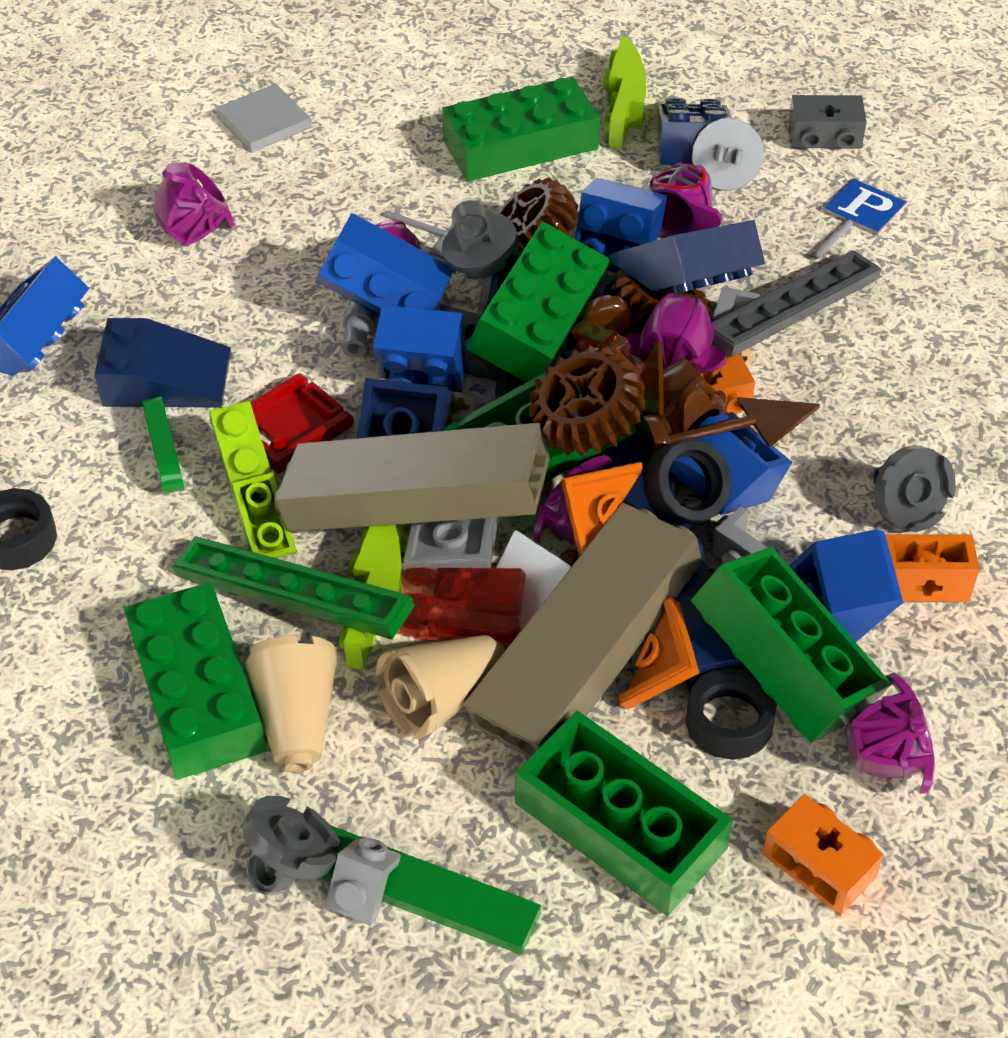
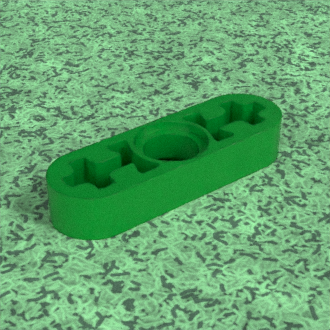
[142,396,185,494]

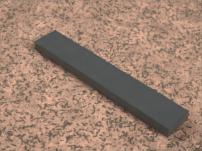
[712,250,882,357]

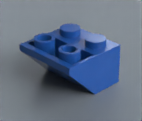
[575,177,667,273]
[373,305,466,393]
[670,412,792,515]
[789,529,904,642]

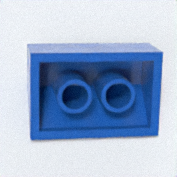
[315,213,452,316]
[0,256,90,376]

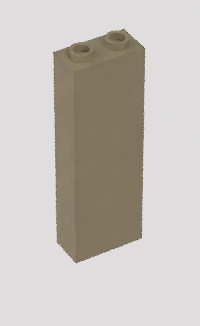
[274,423,550,532]
[464,502,702,758]

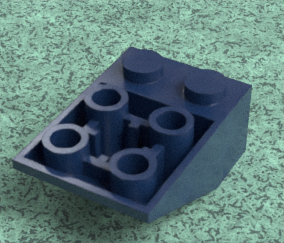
[658,98,732,165]

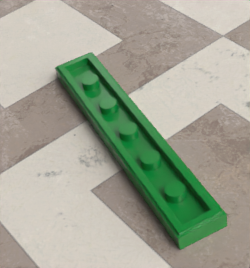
[171,536,415,640]
[321,825,541,955]

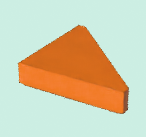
[561,462,643,557]
[618,597,700,709]

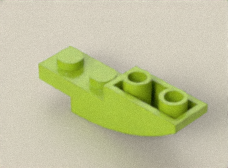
[603,36,646,149]
[209,400,297,559]
[339,524,403,670]

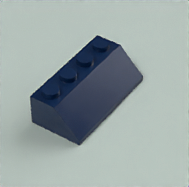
[610,219,765,294]

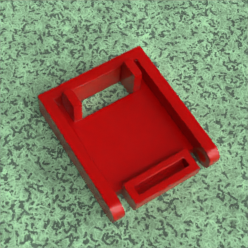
[251,373,354,474]

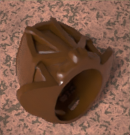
[642,358,727,435]

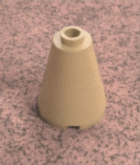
[244,635,337,772]
[376,635,505,740]

